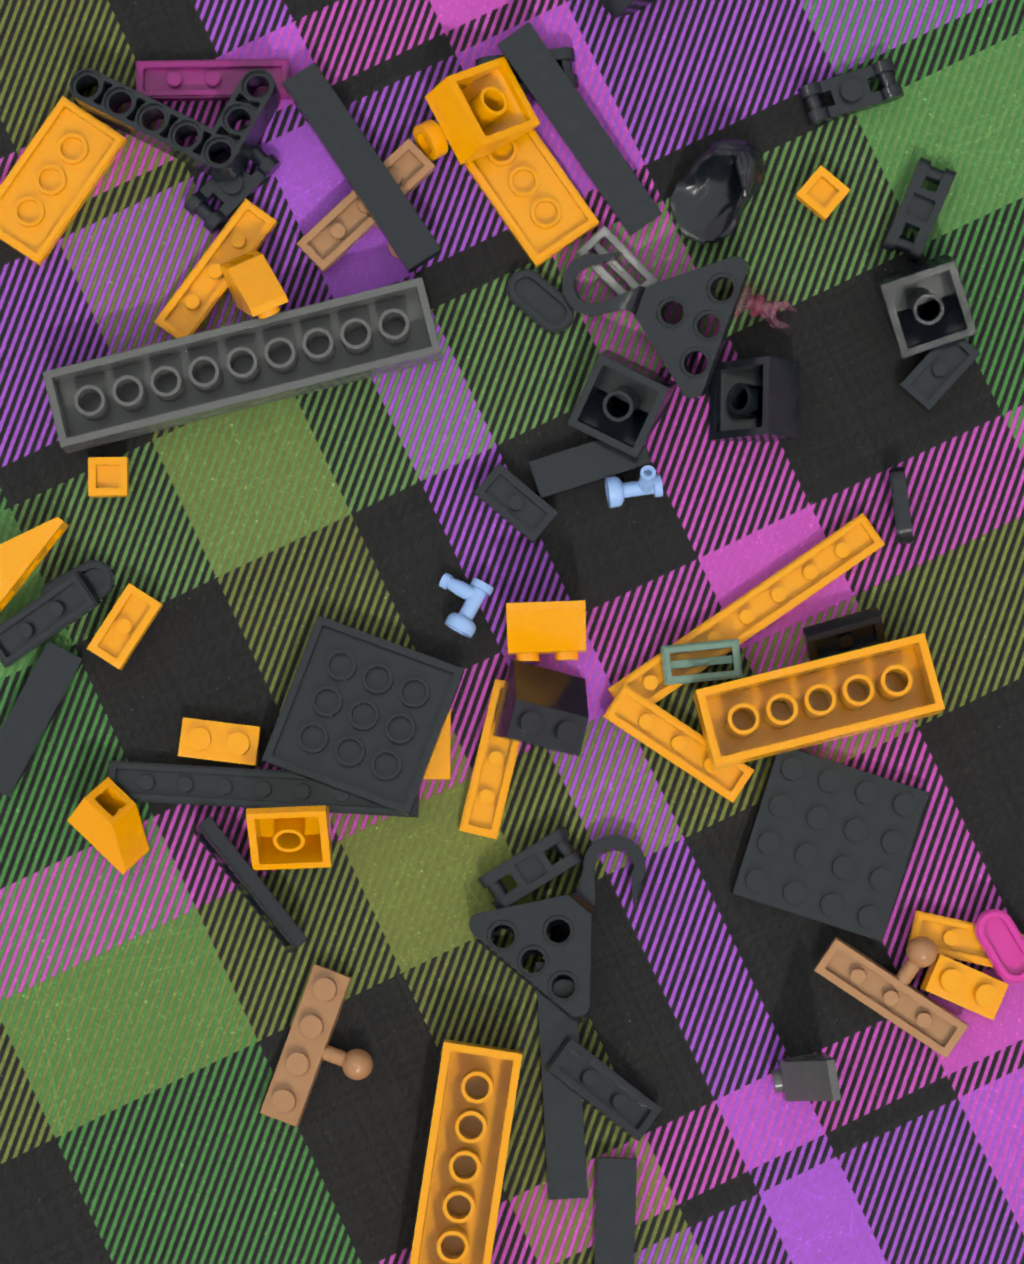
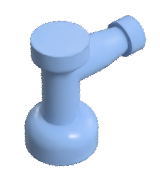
[605,465,663,508]
[439,573,494,638]

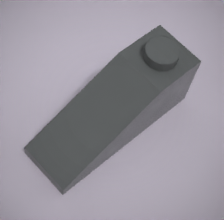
[771,1052,841,1101]

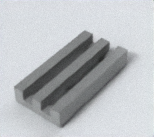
[576,225,658,296]

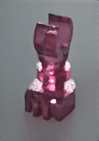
[730,285,796,330]

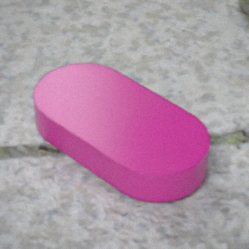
[974,909,1024,983]

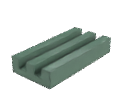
[660,639,743,685]

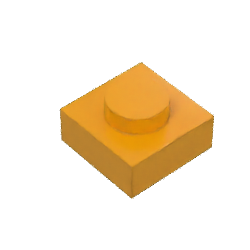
[795,165,850,222]
[88,457,129,498]

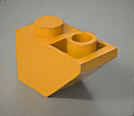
[220,250,289,319]
[67,777,150,875]

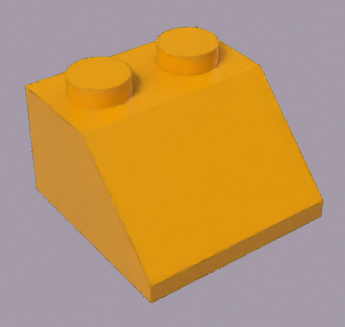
[425,56,540,165]
[506,600,586,662]
[246,805,332,870]

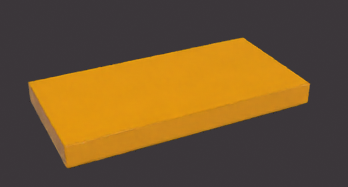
[0,96,127,267]
[449,129,599,268]

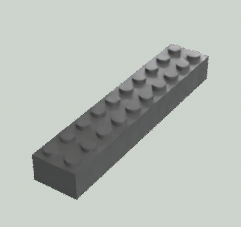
[42,277,442,454]

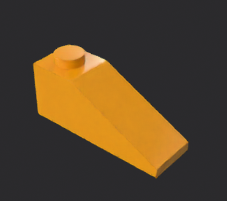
[0,517,69,614]

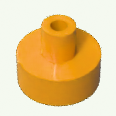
[413,119,448,161]

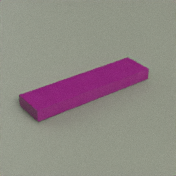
[136,59,291,101]

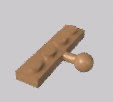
[296,139,436,273]
[814,936,968,1058]
[260,964,373,1127]

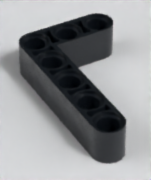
[69,68,281,181]

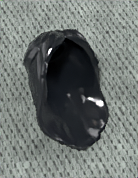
[669,138,765,244]

